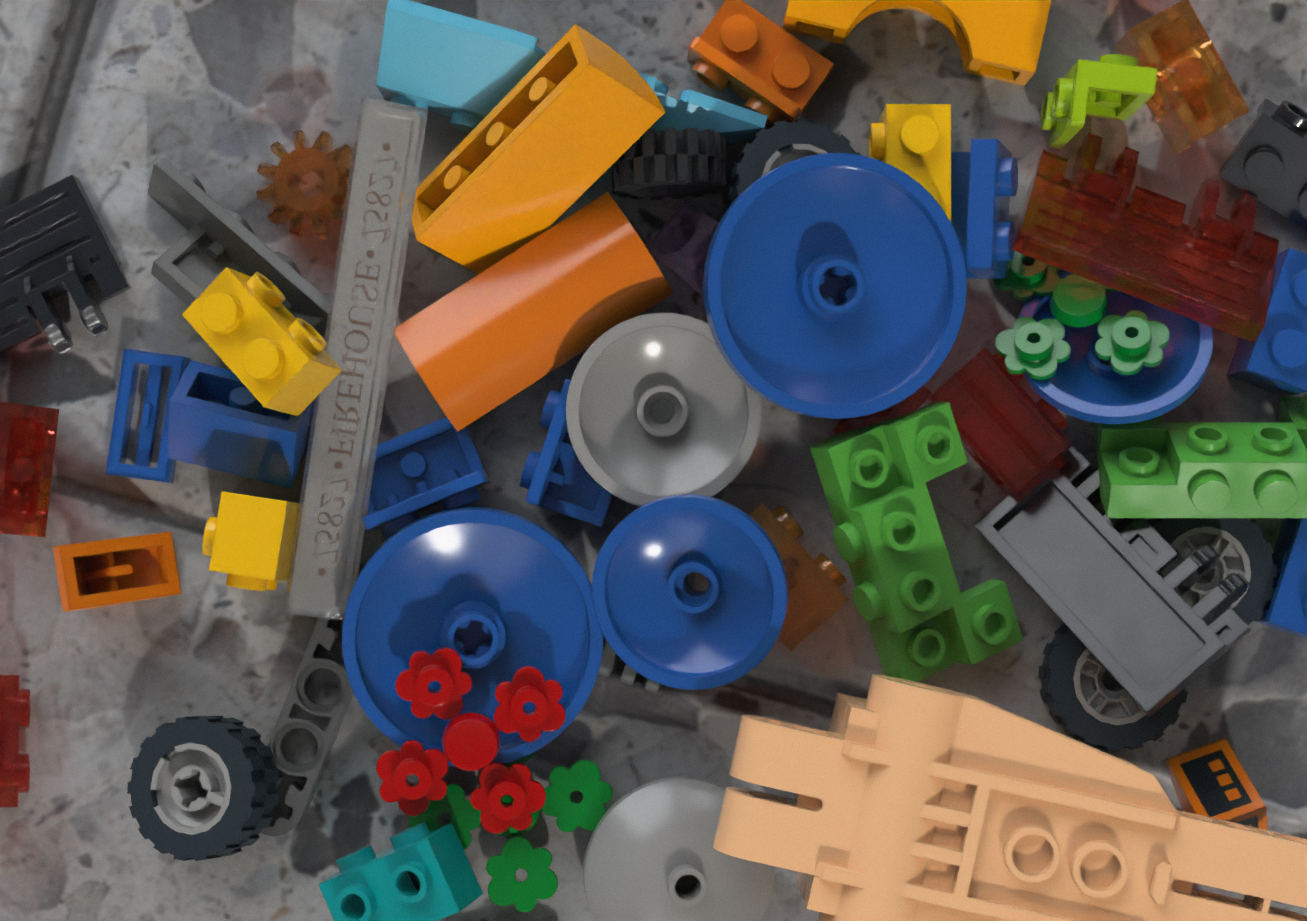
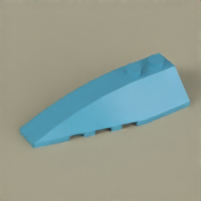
[376,0,768,144]

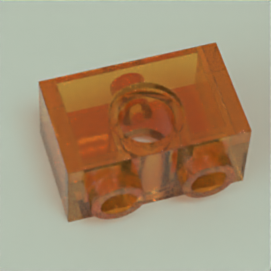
[1114,0,1250,156]

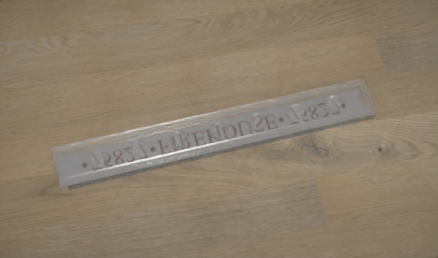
[283,97,428,620]

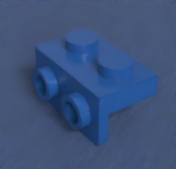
[951,139,1018,279]
[520,379,614,527]
[360,416,491,537]

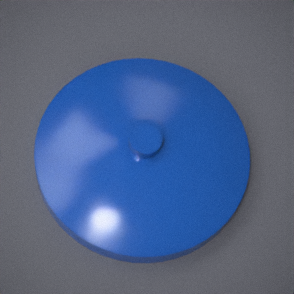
[703,153,967,419]
[342,507,603,767]

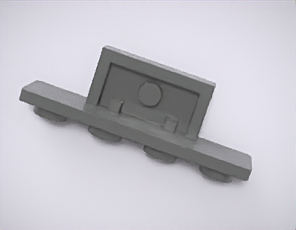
[148,158,346,349]

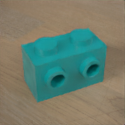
[318,822,483,921]

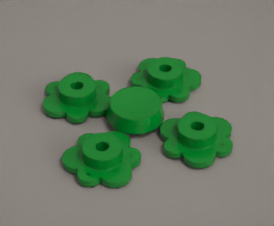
[991,234,1170,380]
[408,752,613,912]

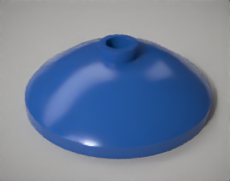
[1019,262,1213,424]
[592,494,789,690]

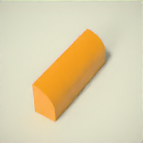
[406,24,665,274]

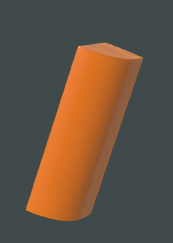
[392,192,673,432]

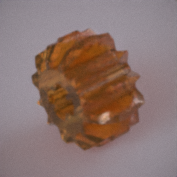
[256,130,354,239]

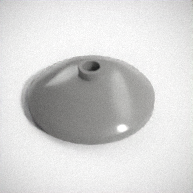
[566,313,762,506]
[583,777,775,921]

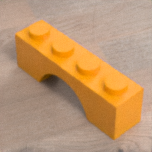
[782,0,1052,86]

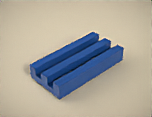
[106,348,191,483]

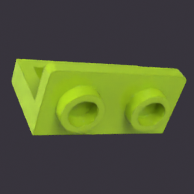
[1040,54,1157,149]

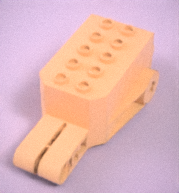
[713,674,1307,921]

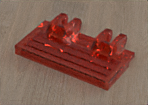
[1011,132,1279,343]

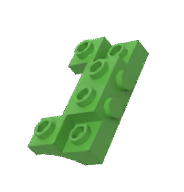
[1090,394,1307,518]
[810,401,1023,682]

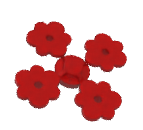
[376,647,566,834]

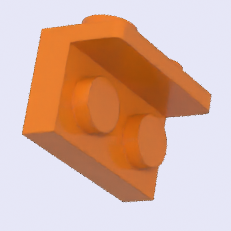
[687,0,834,128]

